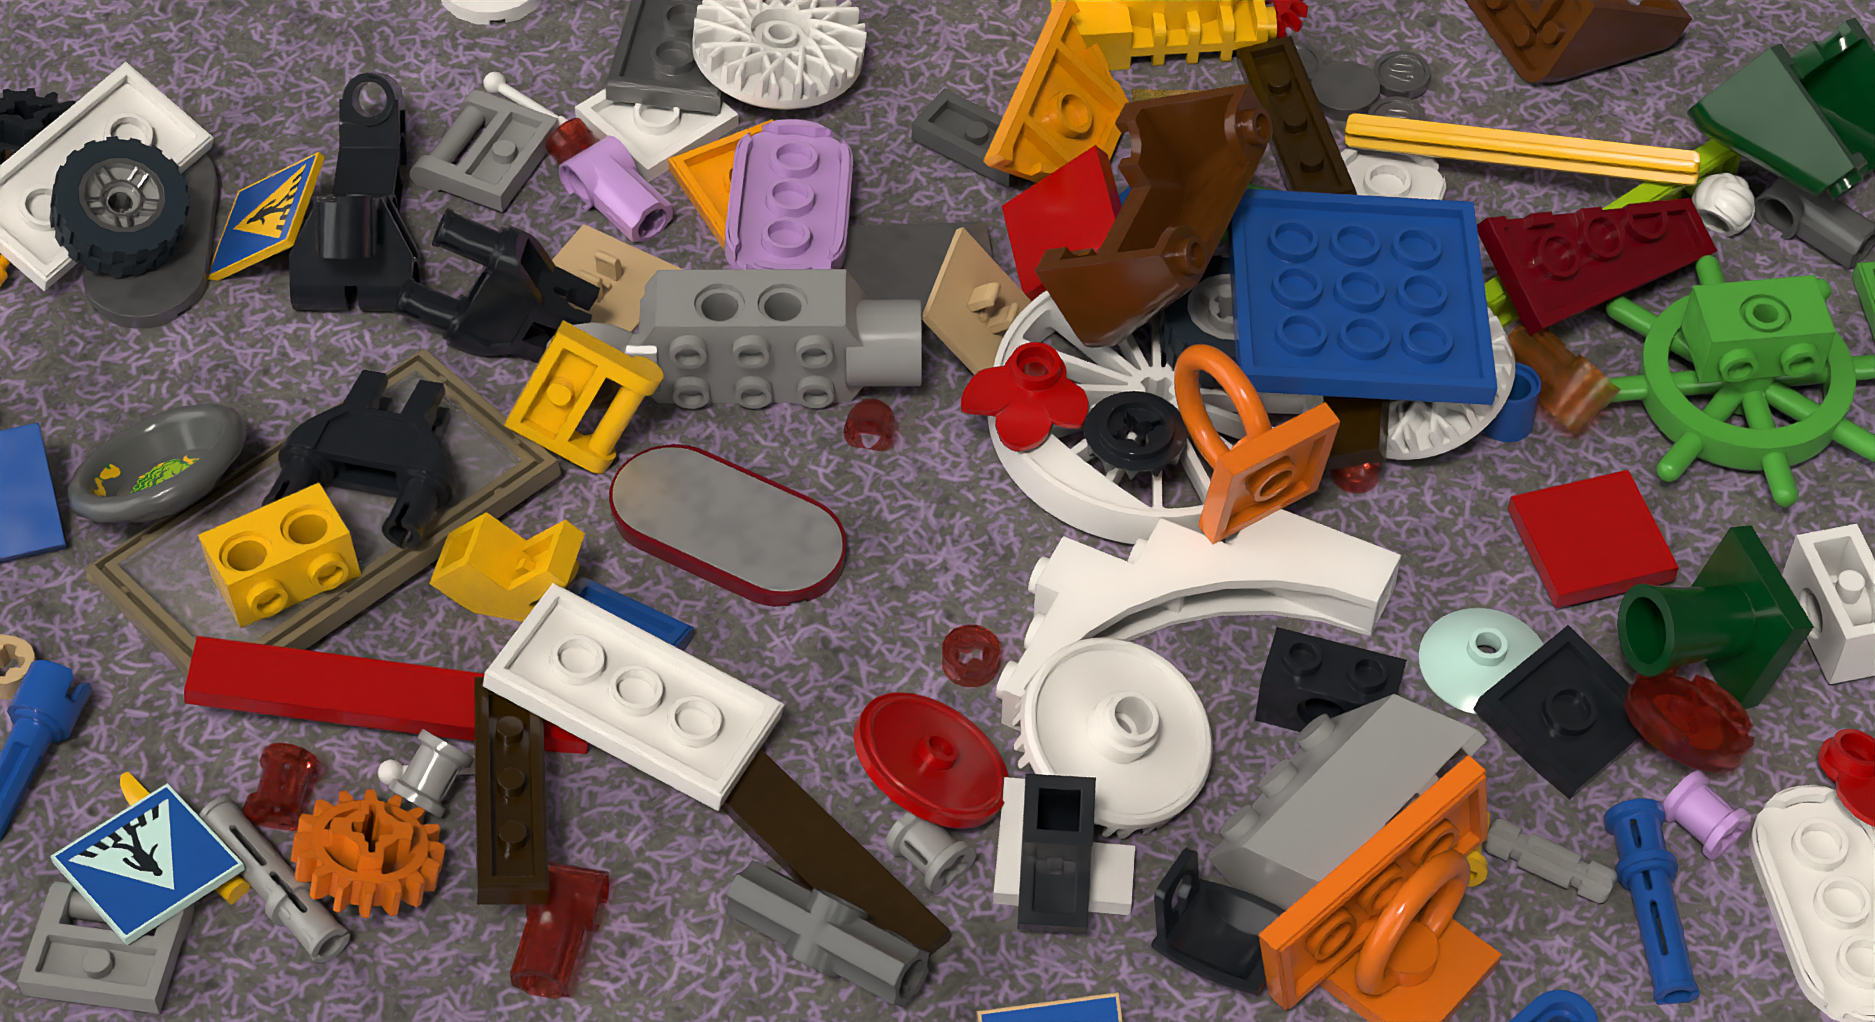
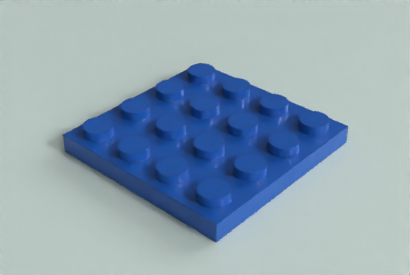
[1227,189,1498,405]

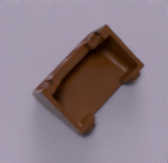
[1466,0,1692,84]
[1035,83,1273,348]

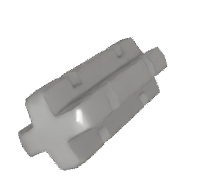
[1484,819,1617,903]

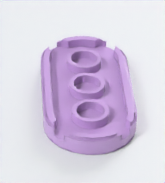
[725,119,853,270]

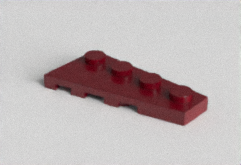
[1477,198,1717,336]

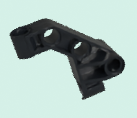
[289,72,420,312]

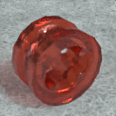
[942,625,1001,687]

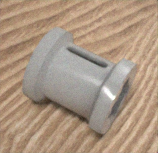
[387,729,475,818]
[885,811,976,894]

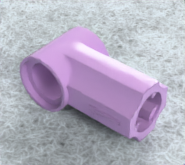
[558,136,673,243]

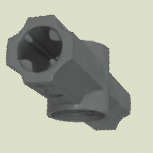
[726,860,930,1007]

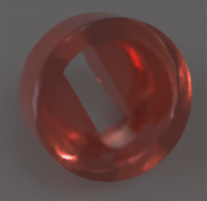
[545,118,597,164]
[843,398,896,452]
[1330,462,1381,494]

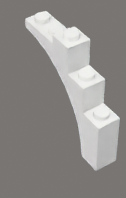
[996,509,1401,731]

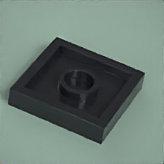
[1473,625,1646,800]

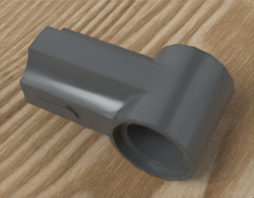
[1754,177,1875,269]

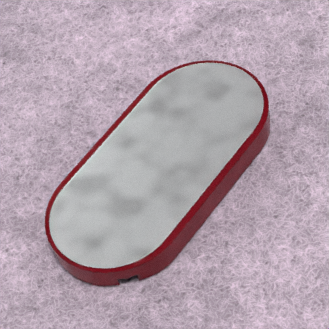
[609,444,846,607]

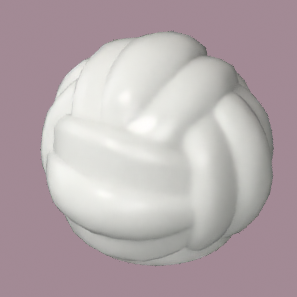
[1692,173,1755,236]

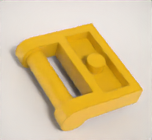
[504,320,664,474]

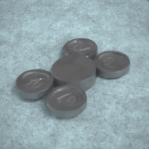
[1294,42,1431,122]

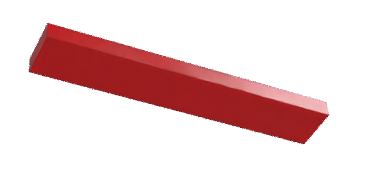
[184,636,589,754]

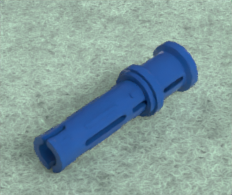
[1604,798,1700,1005]

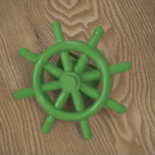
[1588,255,1875,507]

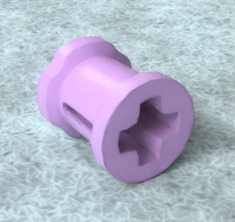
[1662,770,1752,860]

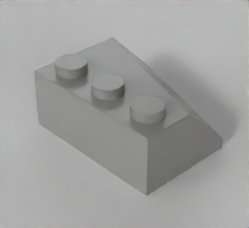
[1207,694,1487,911]

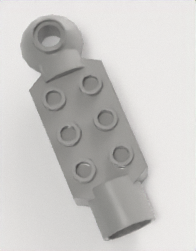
[546,269,922,410]

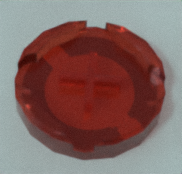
[1624,668,1755,773]

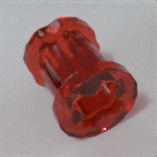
[242,743,321,831]

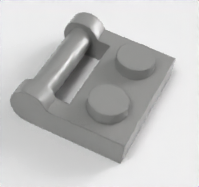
[409,90,560,212]
[17,881,194,1014]

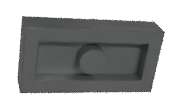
[911,88,1018,188]

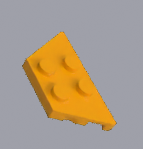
[983,0,1129,183]

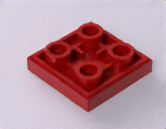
[1002,145,1122,301]
[1507,470,1679,609]

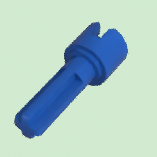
[0,660,93,841]

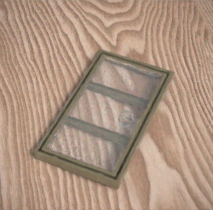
[84,348,561,676]

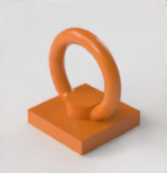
[1174,344,1340,545]
[1319,850,1502,1022]

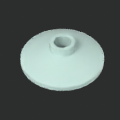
[1419,608,1544,715]

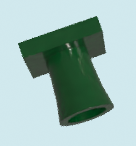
[1617,525,1814,712]

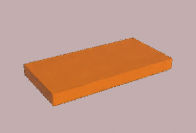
[1258,755,1488,1011]

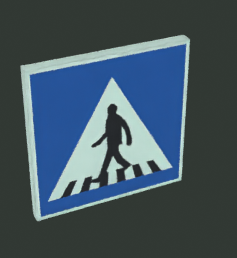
[50,783,245,945]

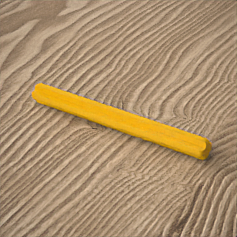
[1345,113,1701,186]

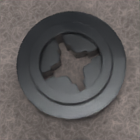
[1084,391,1187,480]

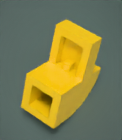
[429,512,585,622]

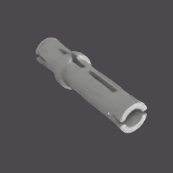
[199,796,350,963]

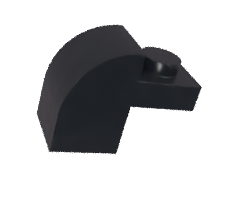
[1017,774,1096,933]

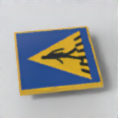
[208,152,325,281]

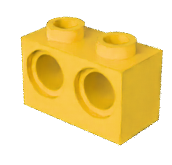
[198,483,361,628]

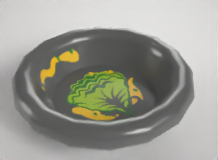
[67,403,248,523]

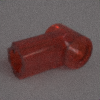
[510,860,610,1000]

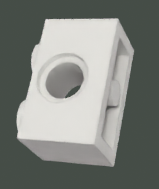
[1782,524,1875,685]

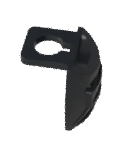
[1151,847,1285,995]

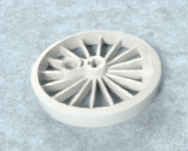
[988,291,1323,544]

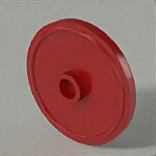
[853,692,1008,828]

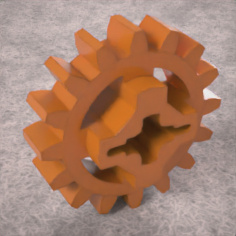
[291,789,445,918]

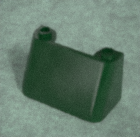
[1687,18,1875,200]

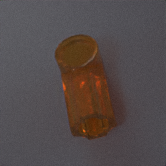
[1507,326,1621,436]

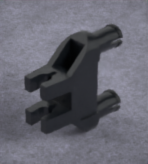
[393,208,600,363]
[262,369,457,549]

